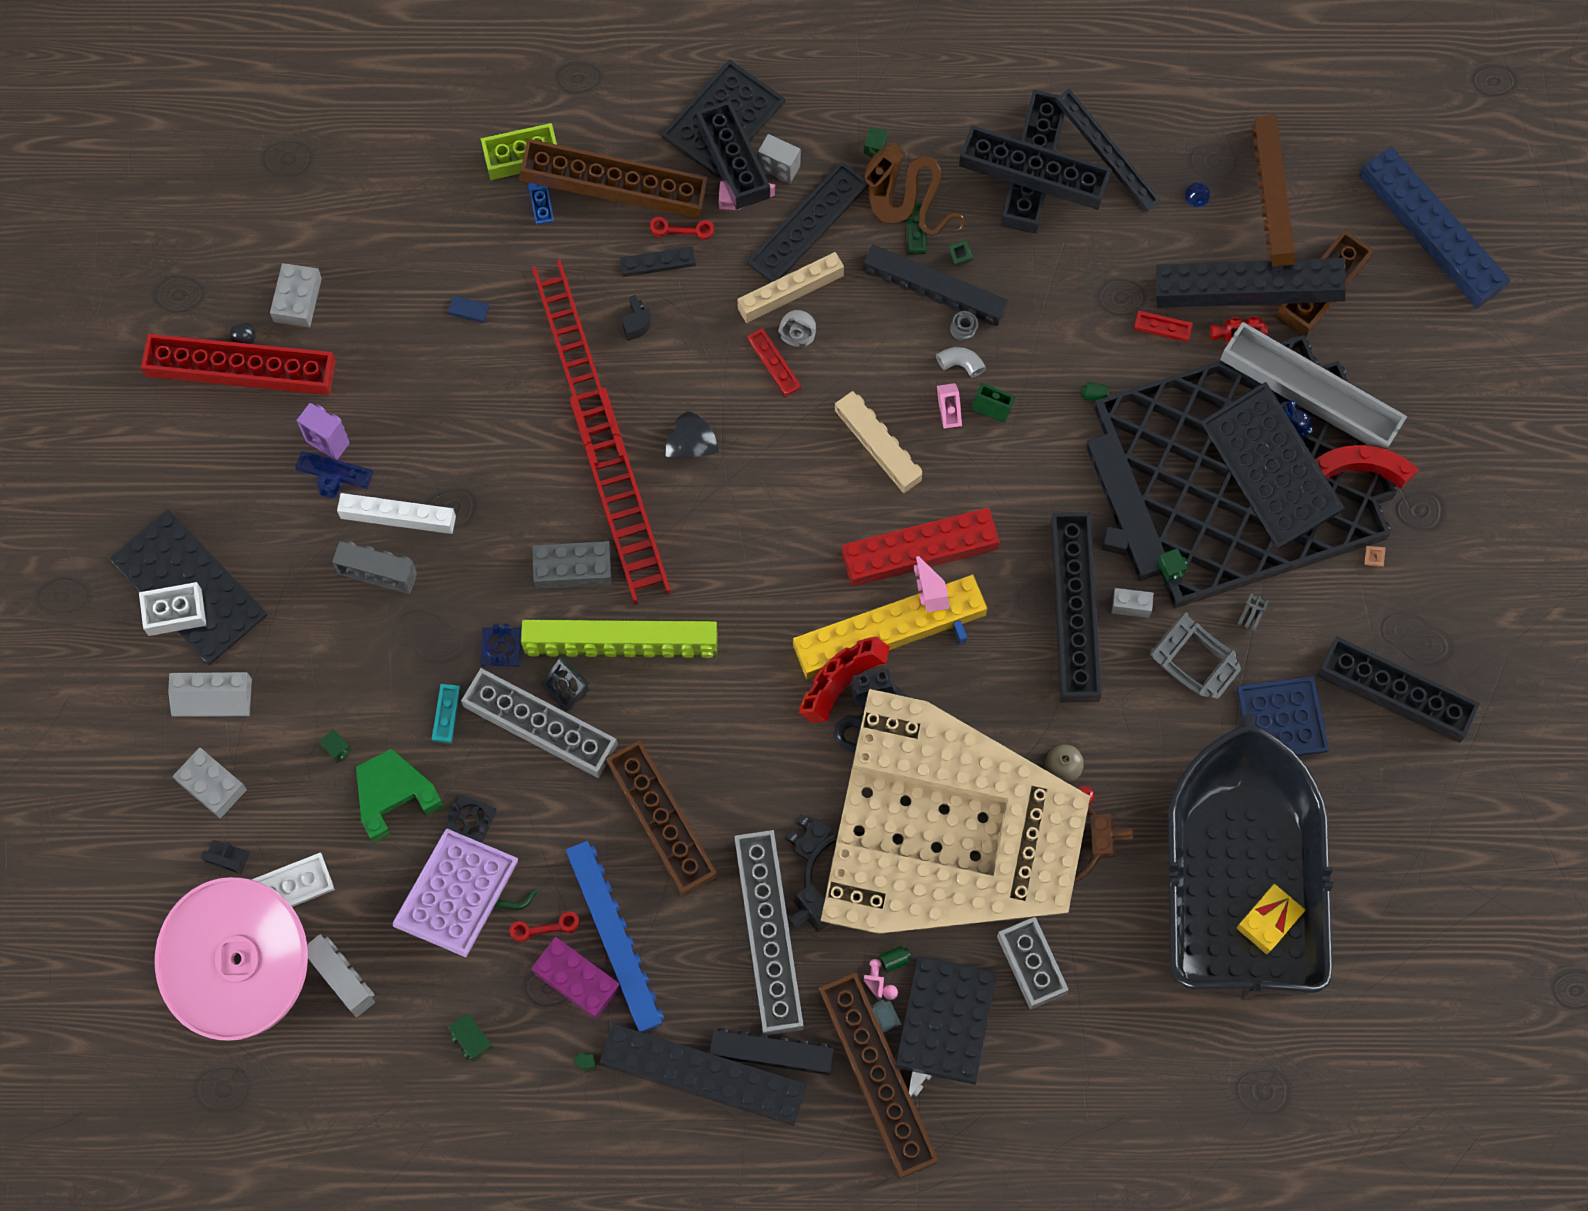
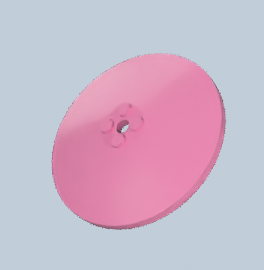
[155,878,308,1040]

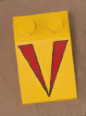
[1236,884,1305,955]

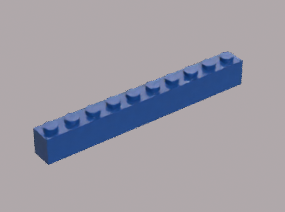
[566,841,664,1033]

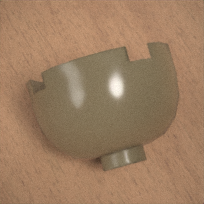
[1045,744,1084,784]

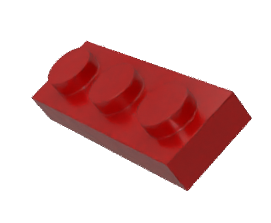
[1134,310,1193,342]

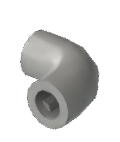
[936,347,986,378]

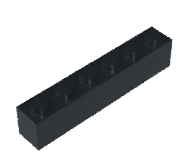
[710,1028,834,1075]

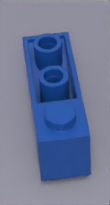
[528,183,554,225]

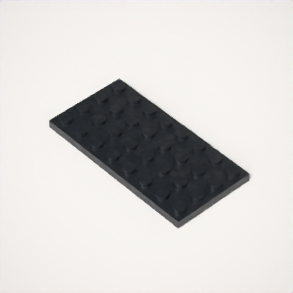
[1201,382,1345,549]
[110,509,268,666]

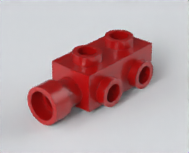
[1210,316,1268,343]

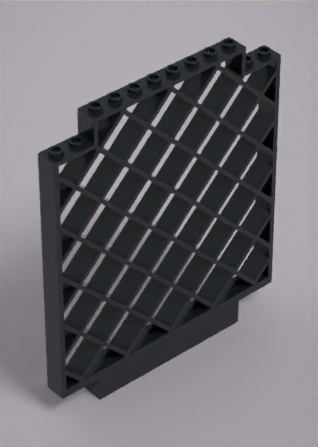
[1086,335,1397,609]

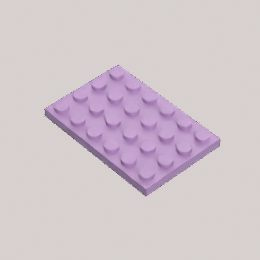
[393,828,518,957]

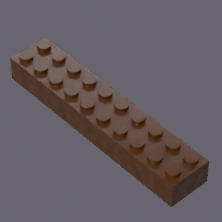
[519,139,707,219]
[819,972,939,1180]

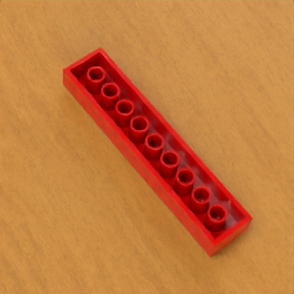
[141,334,336,395]

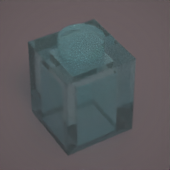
[872,1000,900,1033]

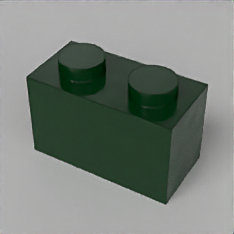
[971,382,1016,423]
[448,1012,493,1062]

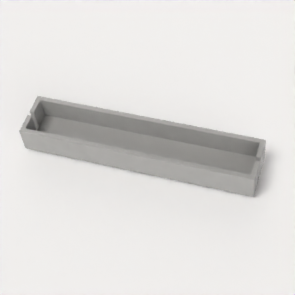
[1220,322,1407,450]

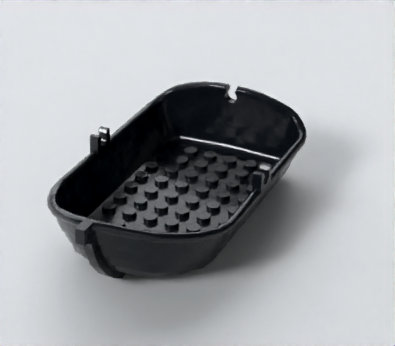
[1168,714,1333,1000]

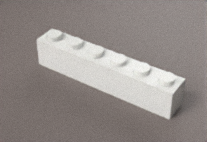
[337,493,456,534]

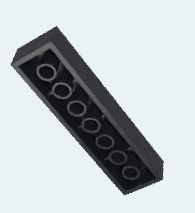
[1001,90,1065,234]
[959,125,1112,210]
[1317,636,1480,743]

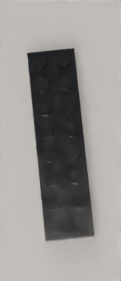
[747,161,869,283]

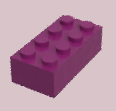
[531,937,621,1020]

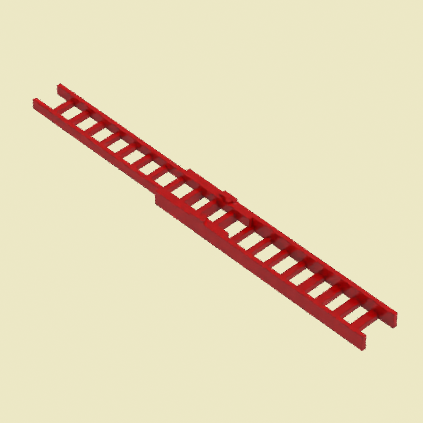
[532,259,671,605]

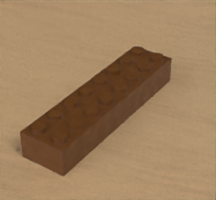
[606,740,718,898]

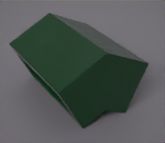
[573,1051,597,1073]

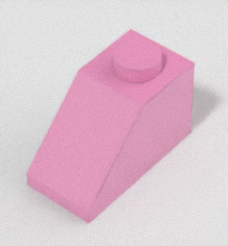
[937,383,962,429]

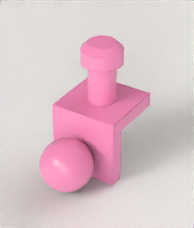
[863,959,898,1001]

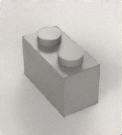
[1111,588,1154,618]

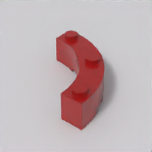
[1315,445,1419,489]
[799,636,890,723]

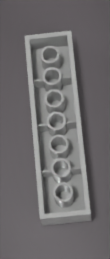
[461,668,618,778]

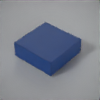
[953,620,967,645]

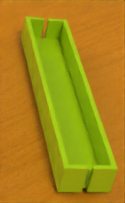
[521,620,717,658]

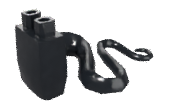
[833,669,911,752]

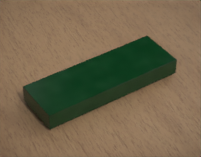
[907,202,927,254]

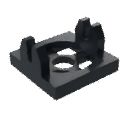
[541,657,590,711]
[444,794,497,843]

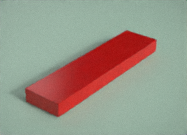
[747,328,801,397]

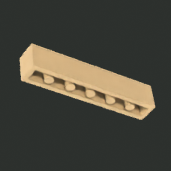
[737,252,844,323]
[835,391,923,493]

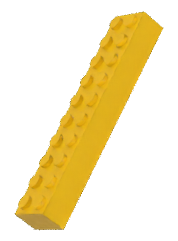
[793,575,987,680]

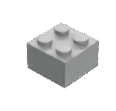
[758,134,801,183]

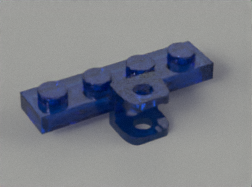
[295,451,374,498]

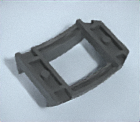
[1150,612,1241,699]

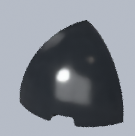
[666,411,719,458]

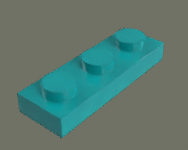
[432,684,461,744]

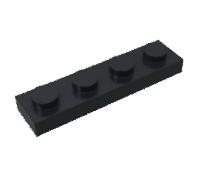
[620,247,696,277]

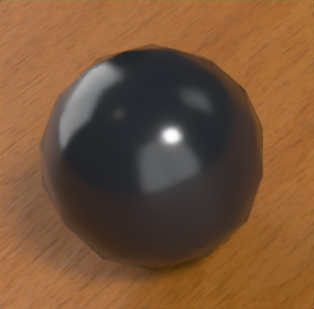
[230,323,256,344]

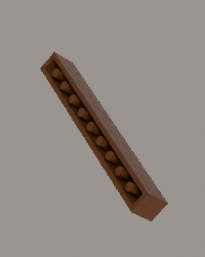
[1251,114,1295,267]

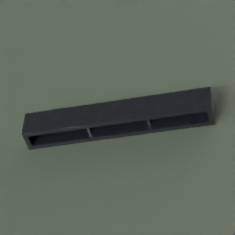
[863,244,1008,326]

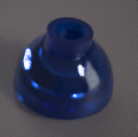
[1185,182,1210,207]

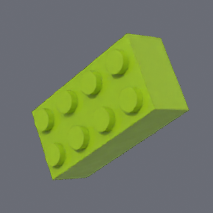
[481,123,557,180]

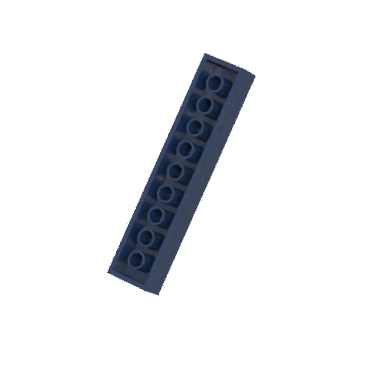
[1359,146,1511,309]

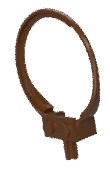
[1074,805,1134,883]

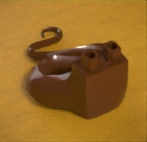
[864,141,965,236]

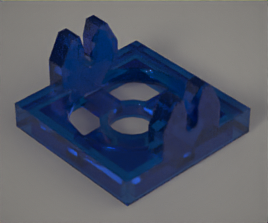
[481,623,522,667]

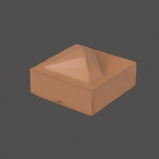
[1364,546,1386,567]

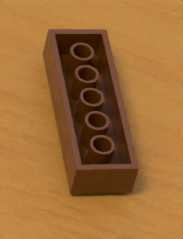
[1276,230,1374,338]

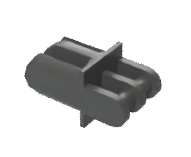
[1238,593,1269,632]

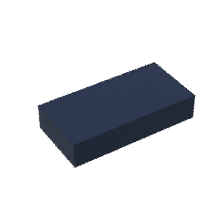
[448,295,489,323]

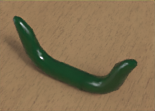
[494,889,538,910]

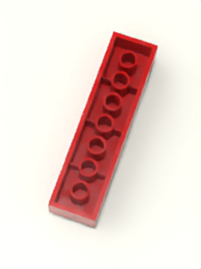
[842,507,1000,587]

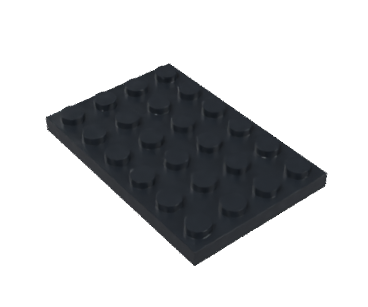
[661,59,785,178]
[895,955,997,1085]

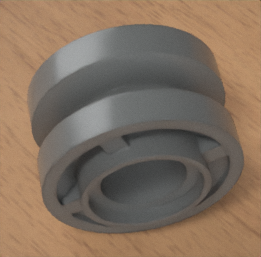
[950,311,978,341]

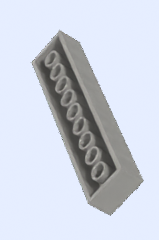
[734,830,804,1035]

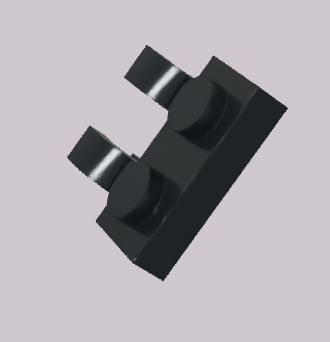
[785,814,832,861]

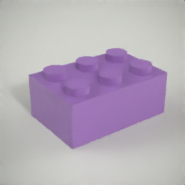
[296,403,350,461]

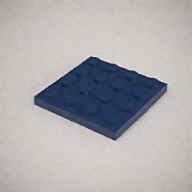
[1236,676,1329,756]

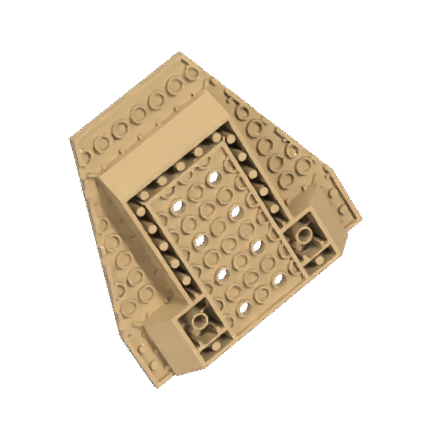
[821,689,1090,934]

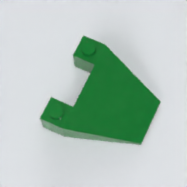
[356,749,444,844]

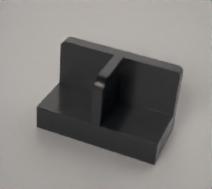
[201,840,250,874]

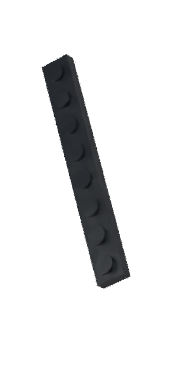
[1054,88,1161,213]

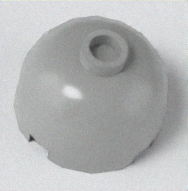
[778,310,816,347]

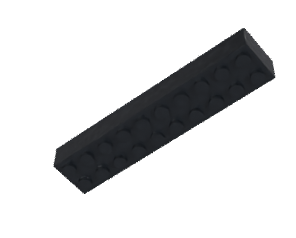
[1156,258,1346,308]
[1050,512,1102,703]
[600,1023,806,1126]

